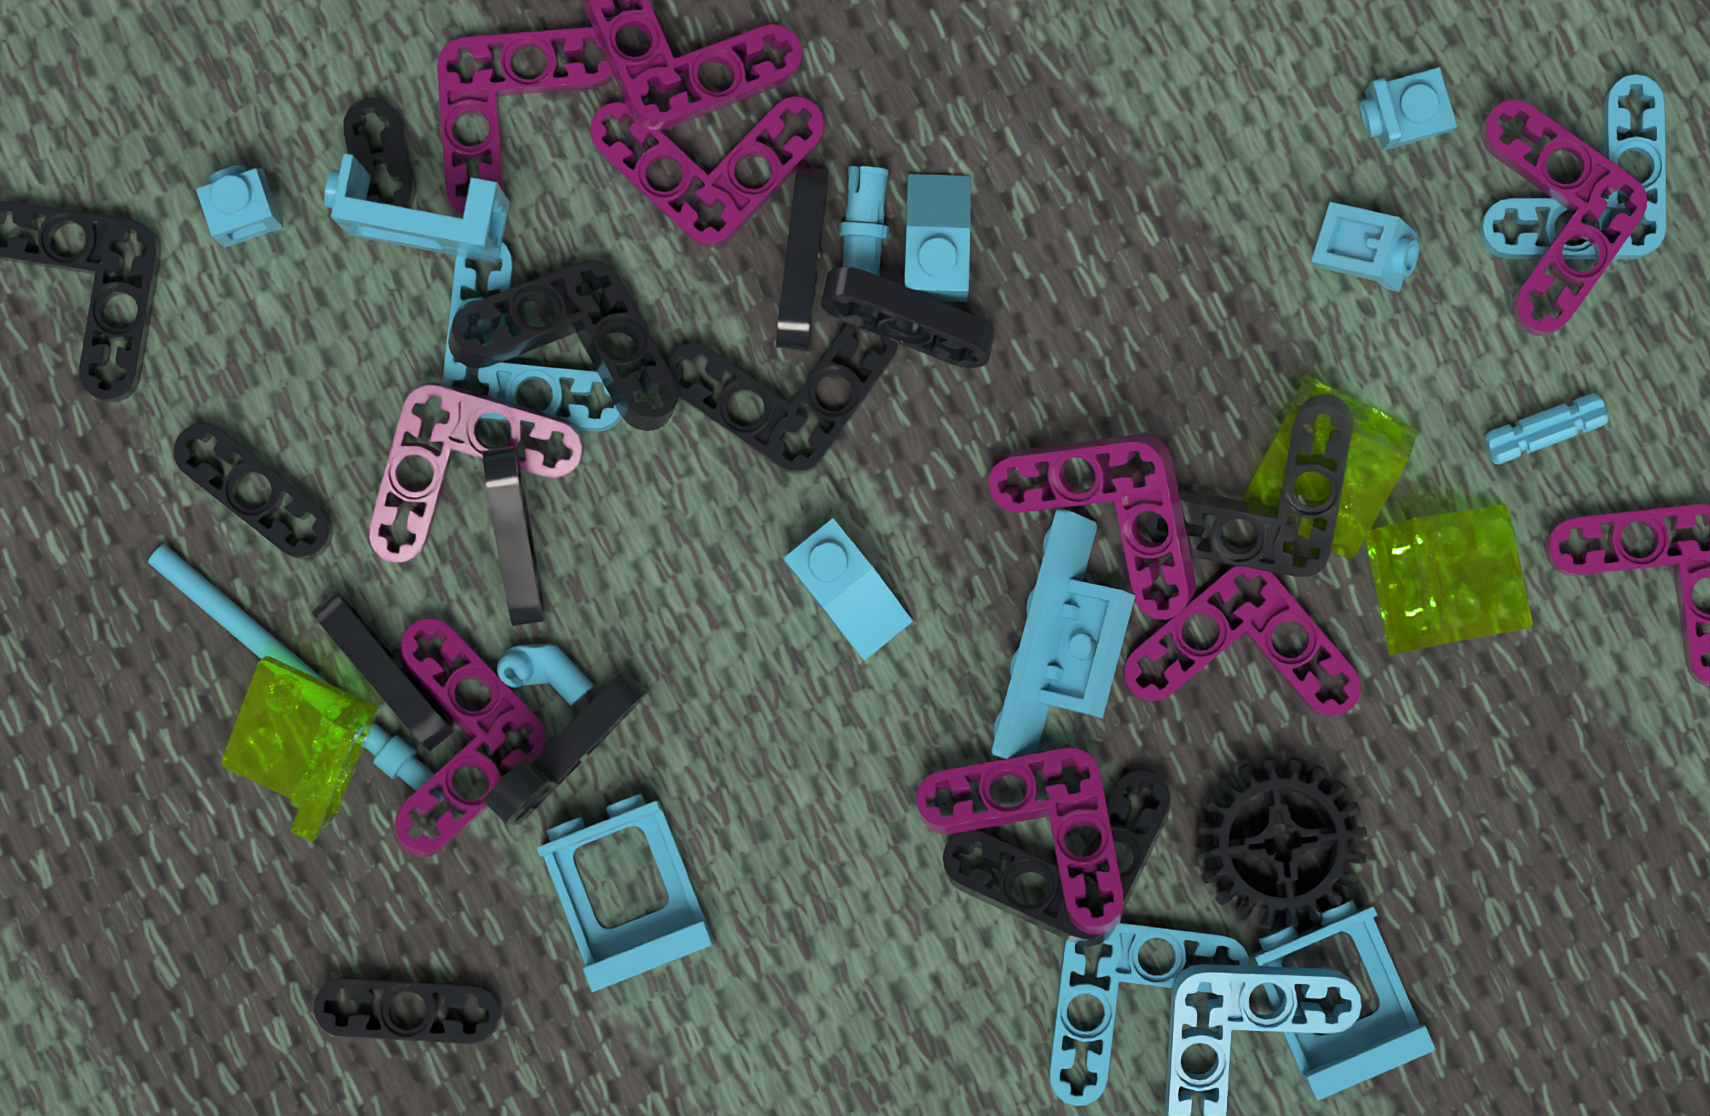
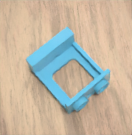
[324,154,510,264]
[537,794,715,992]
[1249,899,1436,1101]

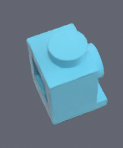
[196,165,284,248]

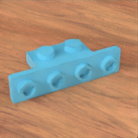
[992,509,1135,759]

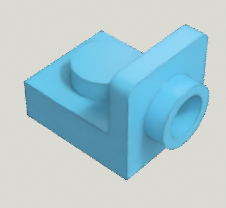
[1359,67,1457,151]
[1311,202,1419,292]

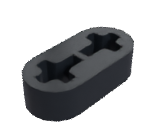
[343,98,416,209]

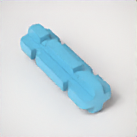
[1484,393,1609,464]

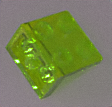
[1242,374,1418,559]
[1364,504,1533,656]
[221,656,380,842]

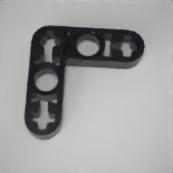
[0,201,161,403]
[448,260,679,431]
[666,323,898,474]
[1147,394,1354,577]
[483,670,648,825]
[943,770,1171,947]

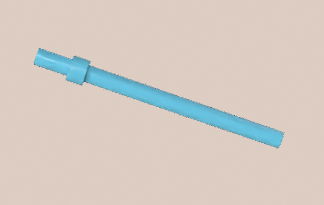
[148,544,443,805]

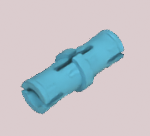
[839,166,889,277]

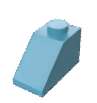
[904,174,971,302]
[783,518,913,661]

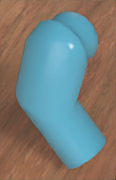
[497,643,594,707]

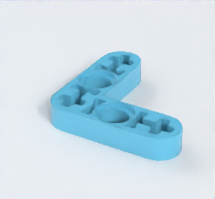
[1479,74,1666,259]
[442,243,622,431]
[1049,923,1249,1106]
[1164,964,1362,1116]

